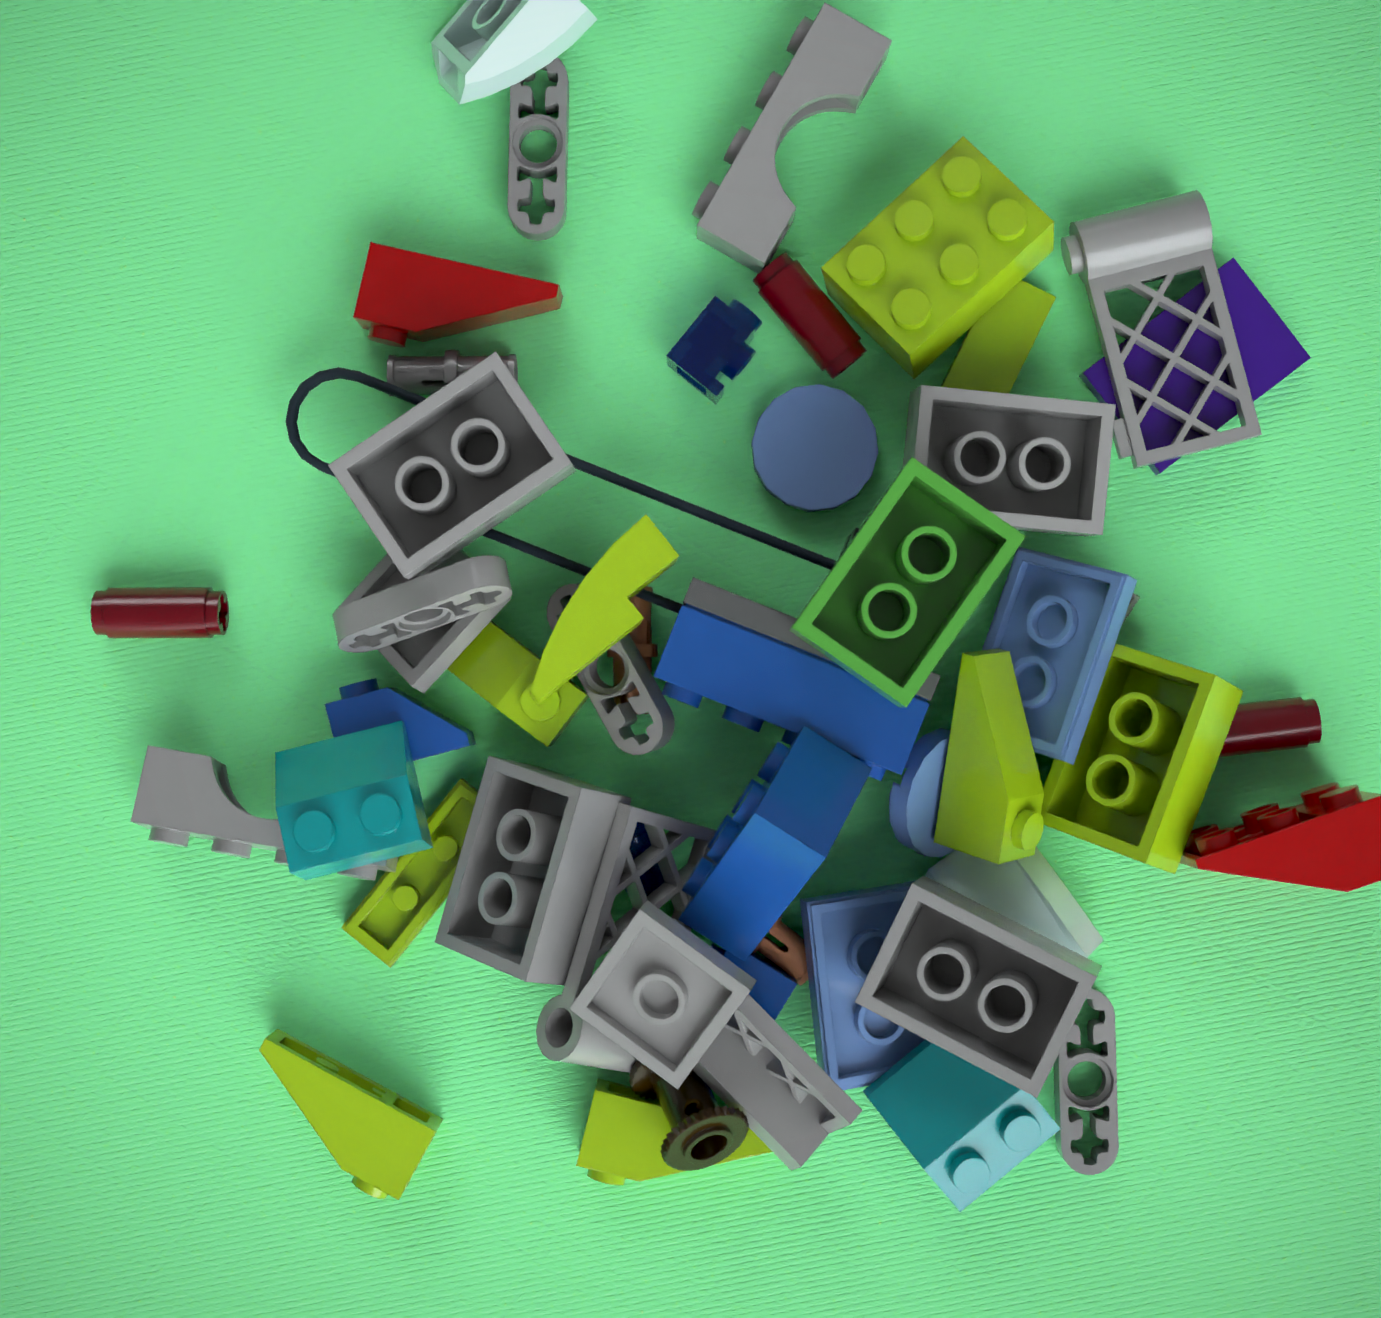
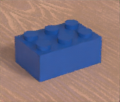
[678,726,872,962]

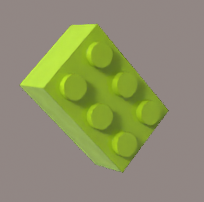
[821,136,1054,379]
[1041,644,1243,874]

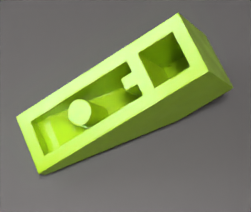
[447,621,589,747]
[934,648,1044,865]
[259,1029,443,1200]
[576,1078,772,1185]

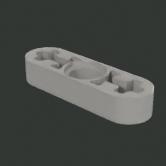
[507,58,569,241]
[333,555,512,653]
[547,583,675,755]
[1054,987,1119,1175]

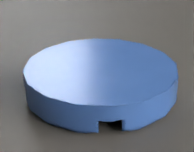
[751,384,878,512]
[889,728,955,857]

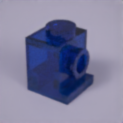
[666,296,762,405]

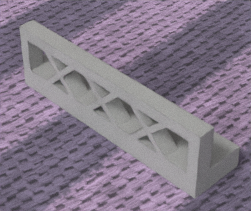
[674,918,862,1171]

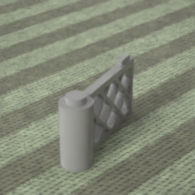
[1061,190,1262,469]
[536,802,716,1073]

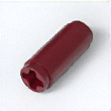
[753,252,867,379]
[91,587,229,638]
[1219,697,1322,757]

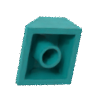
[275,721,433,880]
[863,1039,1061,1212]

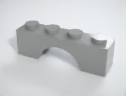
[692,3,892,274]
[131,745,398,881]

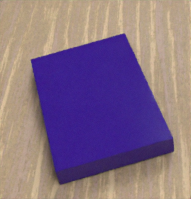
[1079,257,1311,475]

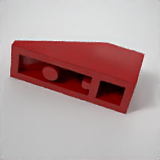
[353,242,563,348]

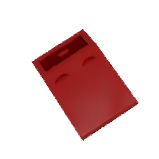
[1180,782,1381,892]

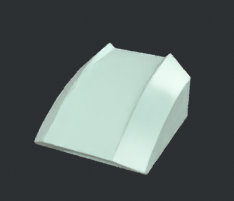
[431,0,598,105]
[925,847,1103,958]

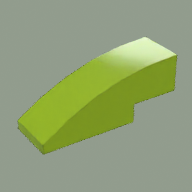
[530,514,679,705]

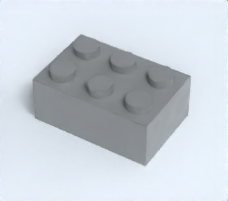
[328,351,576,580]
[903,385,1116,537]
[435,756,632,985]
[855,876,1102,1098]

